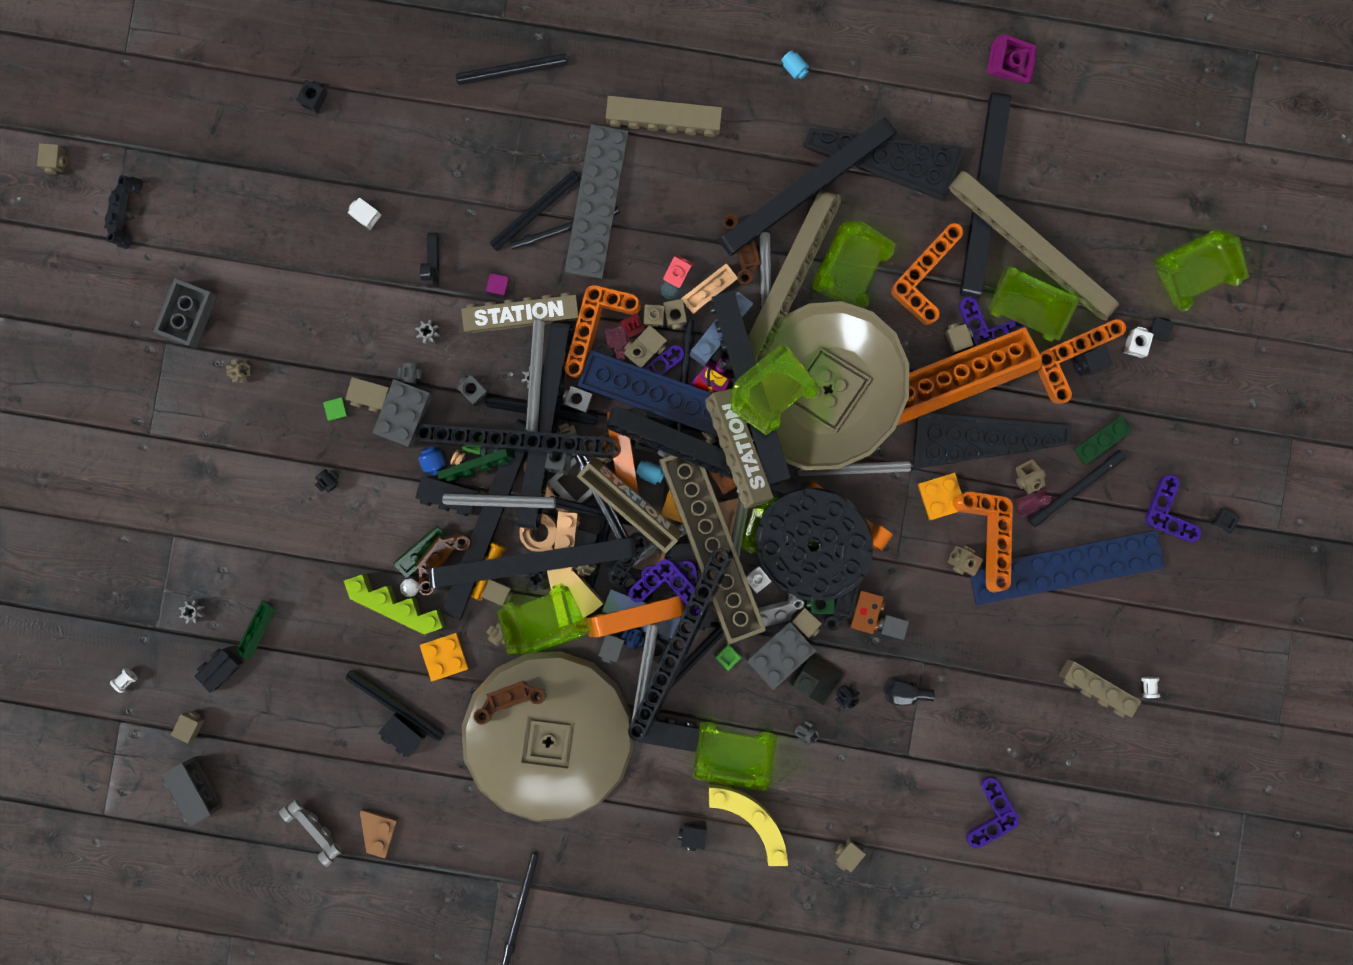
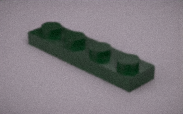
[437,449,515,483]

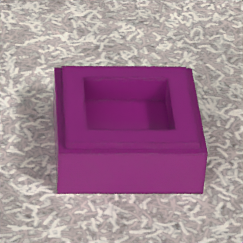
[486,273,509,296]

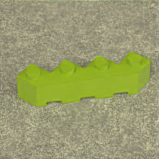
[344,574,446,634]

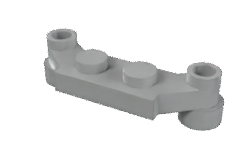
[758,592,804,627]
[279,799,342,867]

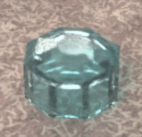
[661,281,679,300]

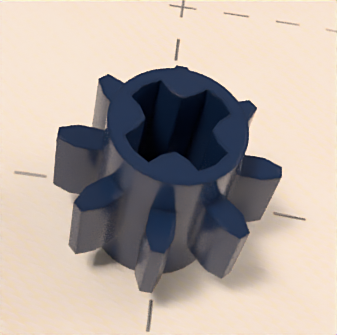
[622,628,646,649]

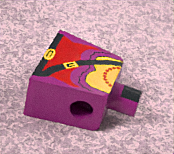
[690,358,733,393]

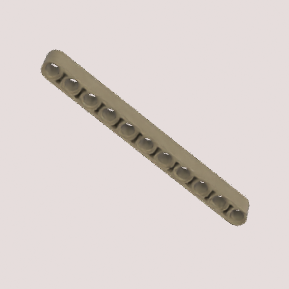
[949,171,1119,321]
[748,190,841,372]

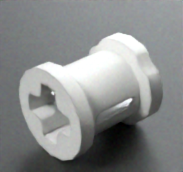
[110,667,138,693]
[1141,677,1160,698]

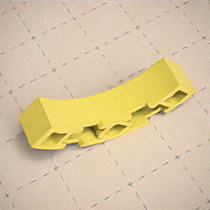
[709,784,788,866]

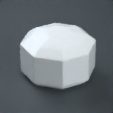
[400,578,419,597]

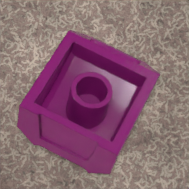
[986,34,1037,84]

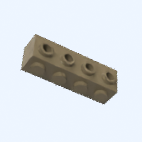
[1058,660,1141,718]

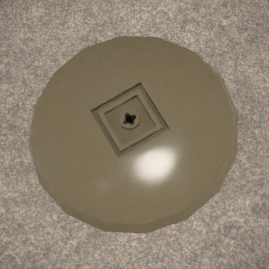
[759,301,909,470]
[462,651,634,822]

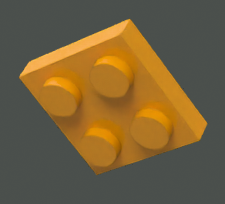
[917,473,962,520]
[420,633,469,682]

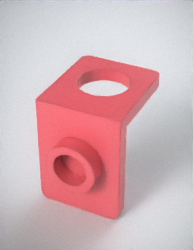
[663,254,694,288]

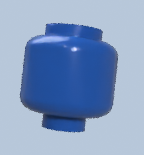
[418,446,446,476]

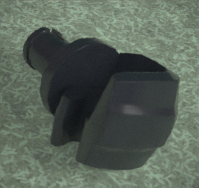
[884,677,935,706]

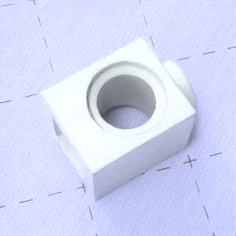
[348,198,381,230]
[1123,327,1154,358]
[746,566,772,594]

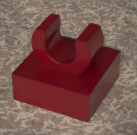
[620,313,645,339]

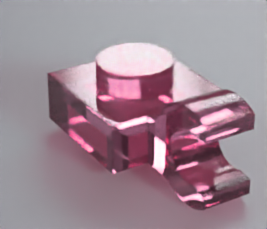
[604,326,627,361]
[1016,489,1051,517]

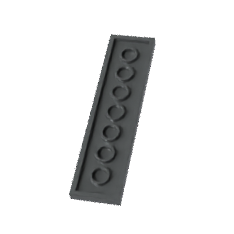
[564,124,628,280]

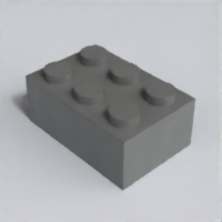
[153,278,217,349]
[372,379,433,448]
[746,621,816,690]
[161,757,223,827]

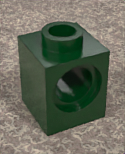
[806,599,835,614]

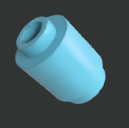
[781,50,809,80]
[636,460,664,485]

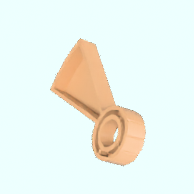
[520,513,606,627]

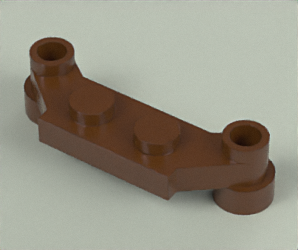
[722,214,761,286]
[415,531,470,595]
[473,681,547,725]

